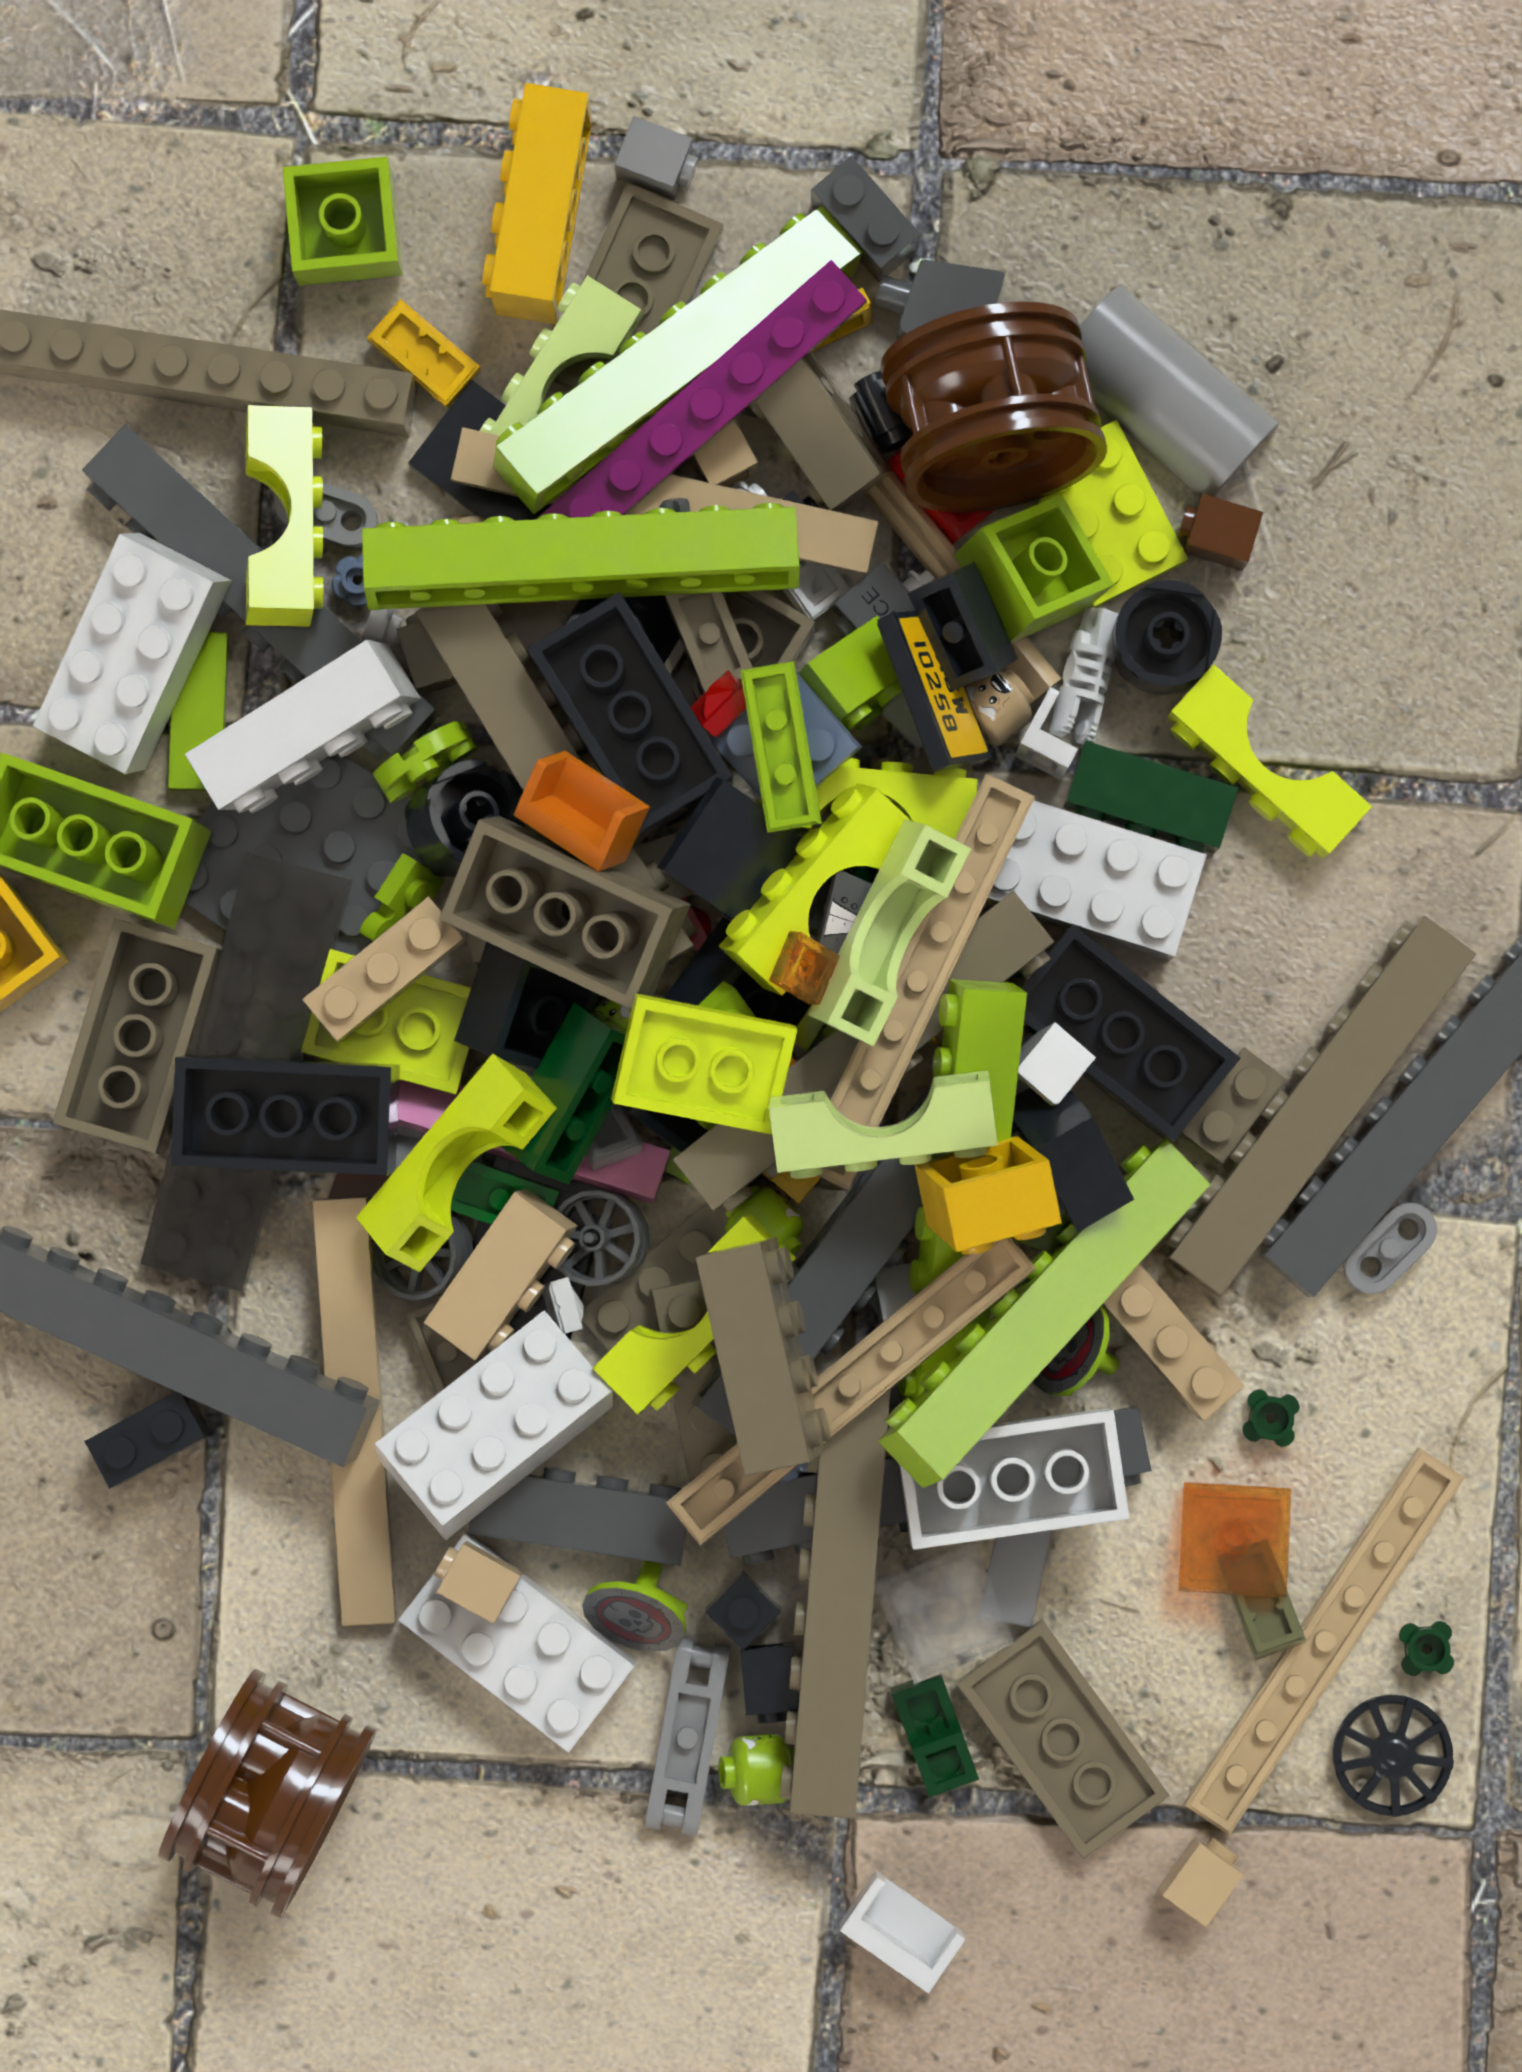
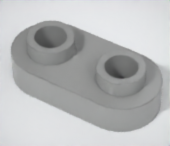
[274,483,379,549]
[1343,1203,1437,1294]

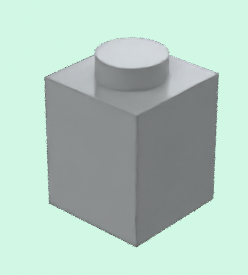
[614,116,699,200]

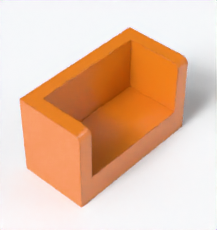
[513,750,650,872]

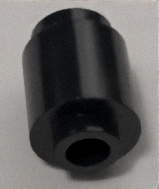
[849,371,913,454]

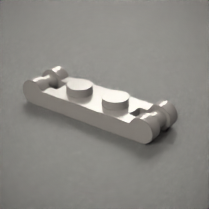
[644,1637,731,1837]

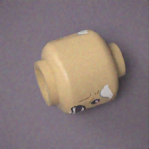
[966,668,1035,746]

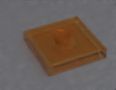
[1179,1482,1291,1598]

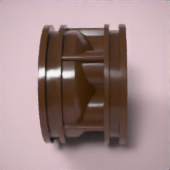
[880,301,1107,513]
[158,1669,377,1919]

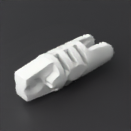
[1049,607,1118,745]

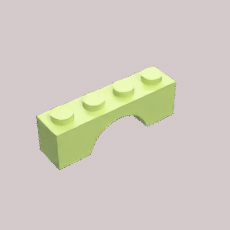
[479,275,644,436]
[808,819,971,1047]
[769,1070,998,1179]

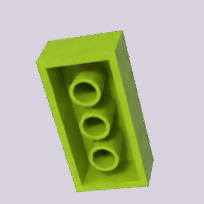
[0,752,212,930]

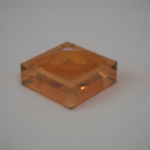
[769,931,840,1005]

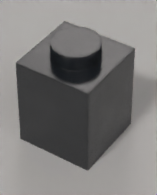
[705,1570,781,1650]
[740,1641,799,1723]

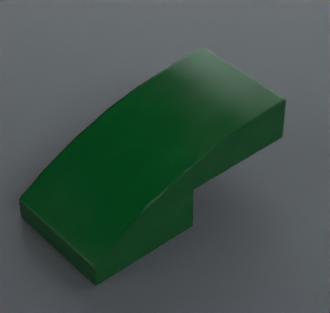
[890,1670,979,1798]

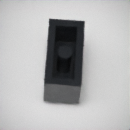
[908,562,1018,691]
[84,1392,213,1489]

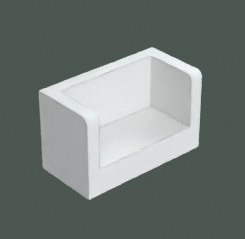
[1016,1022,1096,1106]
[839,1870,965,1994]

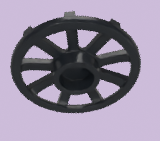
[1332,1694,1454,1817]

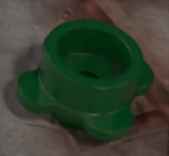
[1242,1389,1300,1447]
[1399,1621,1454,1676]

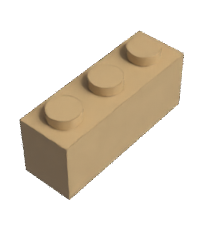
[302,896,463,1044]
[424,1188,578,1361]
[1103,1263,1245,1421]

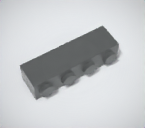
[468,1467,687,1566]

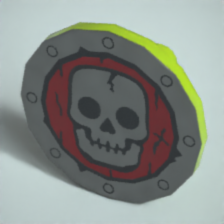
[1033,1304,1119,1396]
[582,1560,688,1652]

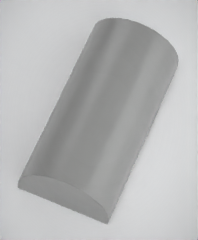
[1080,285,1279,497]

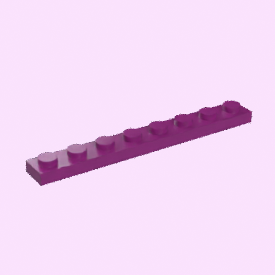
[535,259,867,520]

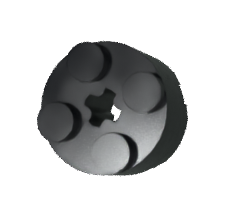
[1112,580,1222,695]
[404,759,527,878]

